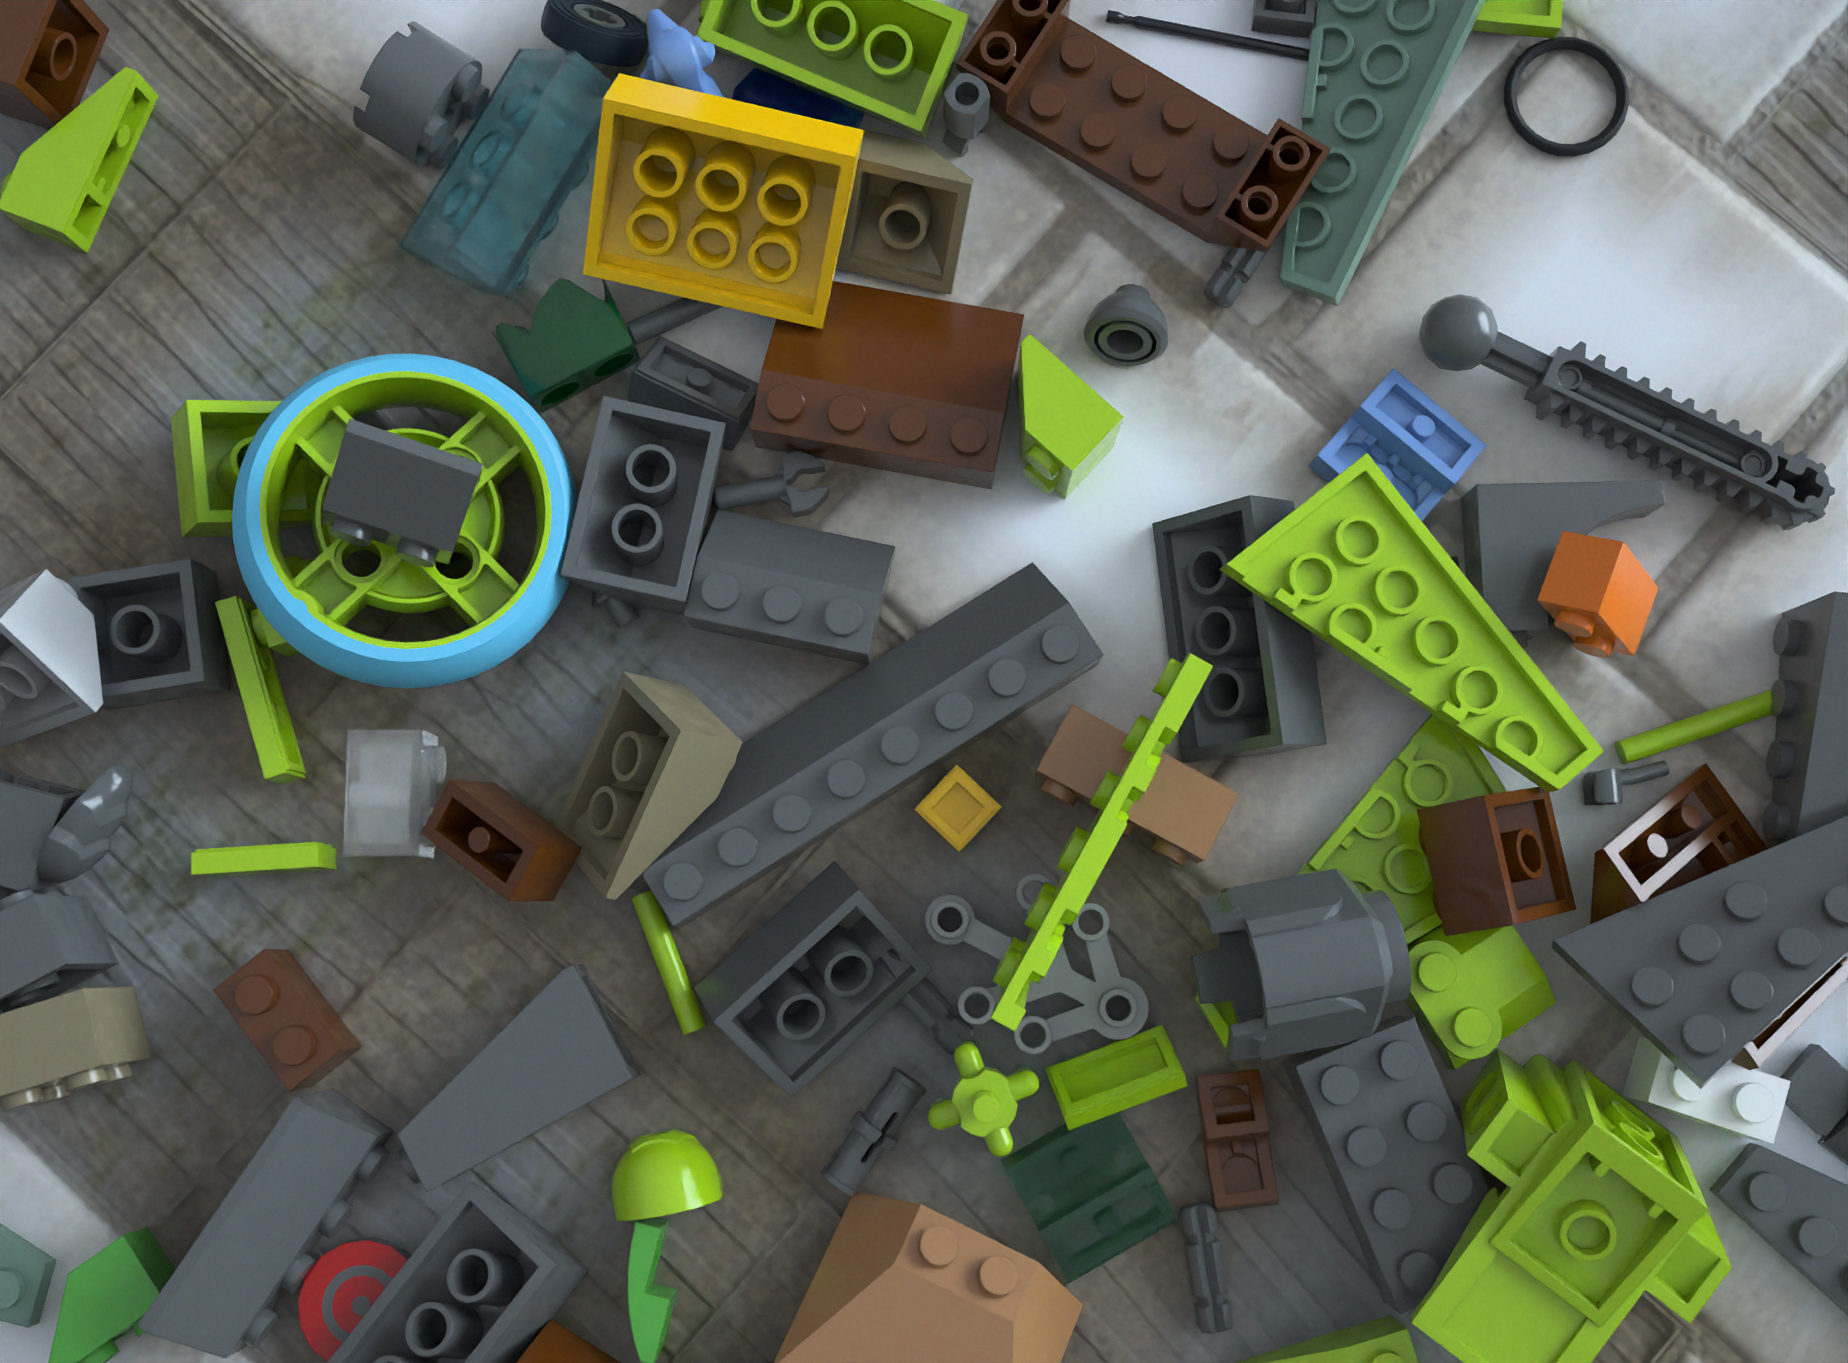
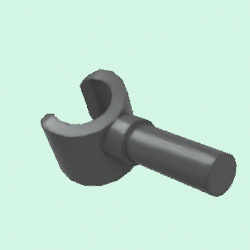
[1583,761,1669,805]

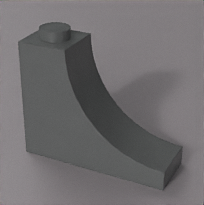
[1461,480,1665,648]

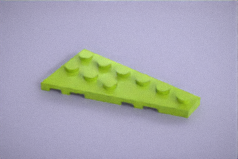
[991,652,1213,1032]

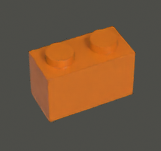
[1537,531,1659,658]

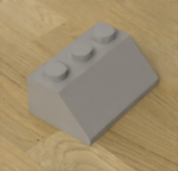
[0,569,103,748]

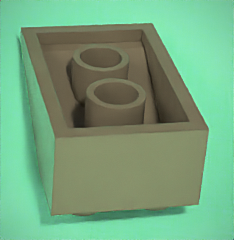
[555,672,743,900]

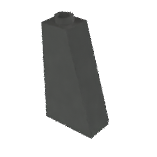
[397,964,641,1192]

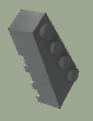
[1763,591,1848,848]

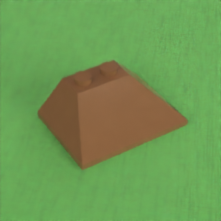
[774,1192,1083,1363]

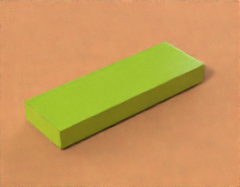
[215,596,306,784]

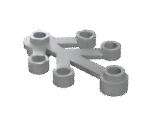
[925,874,1149,1055]

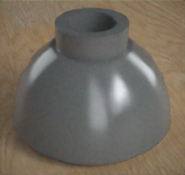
[1084,284,1168,366]

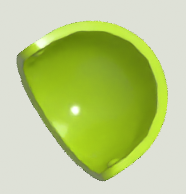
[611,1129,723,1221]

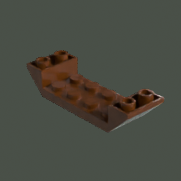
[956,0,1331,252]

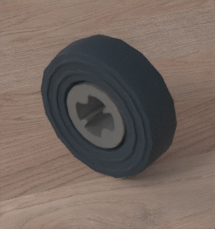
[541,0,649,67]

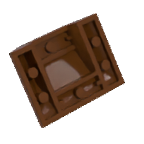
[1590,763,1848,1070]

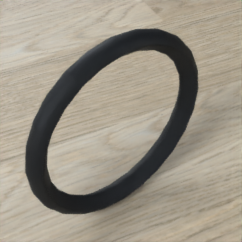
[1504,37,1629,157]

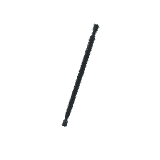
[1106,10,1310,61]

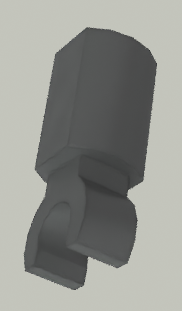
[943,73,990,156]

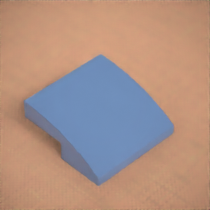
[1309,368,1487,521]

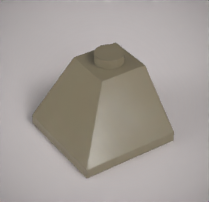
[836,130,974,295]

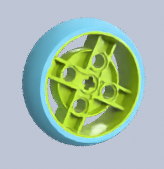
[232,354,578,688]

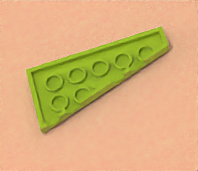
[1219,453,1604,792]
[1193,713,1507,1052]

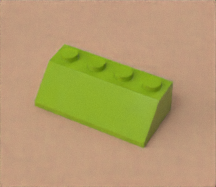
[697,0,969,139]

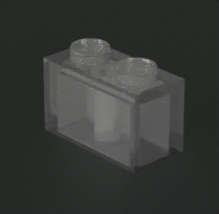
[343,730,447,859]

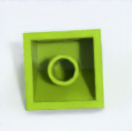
[1016,333,1124,500]
[171,400,320,538]

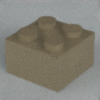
[0,986,152,1111]

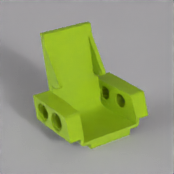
[1411,1048,1732,1363]

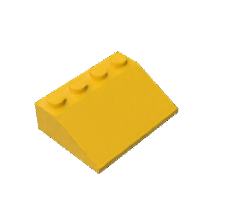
[583,73,864,329]

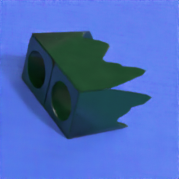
[492,278,641,413]

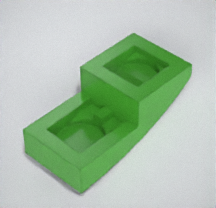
[628,1217,678,1363]

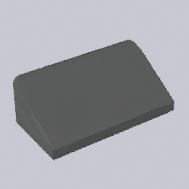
[627,336,759,451]

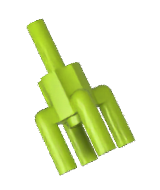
[928,1041,1039,1157]

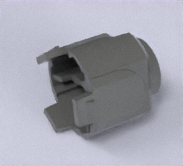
[1190,868,1411,1061]

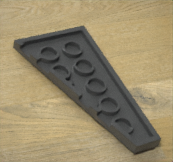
[1551,815,1848,1089]

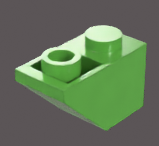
[48,1227,175,1363]

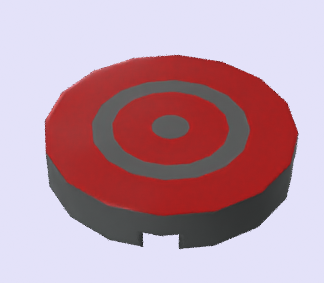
[298,1237,411,1362]

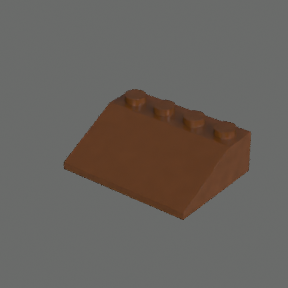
[750,281,1024,490]

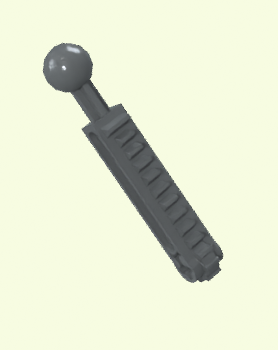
[1419,294,1835,530]

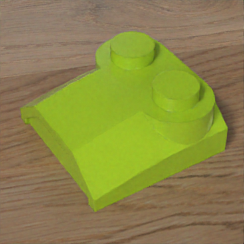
[1405,924,1556,1070]

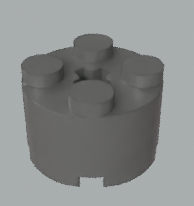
[353,21,490,169]

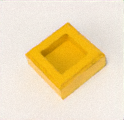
[914,765,1002,853]

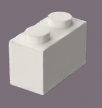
[1622,1036,1791,1144]

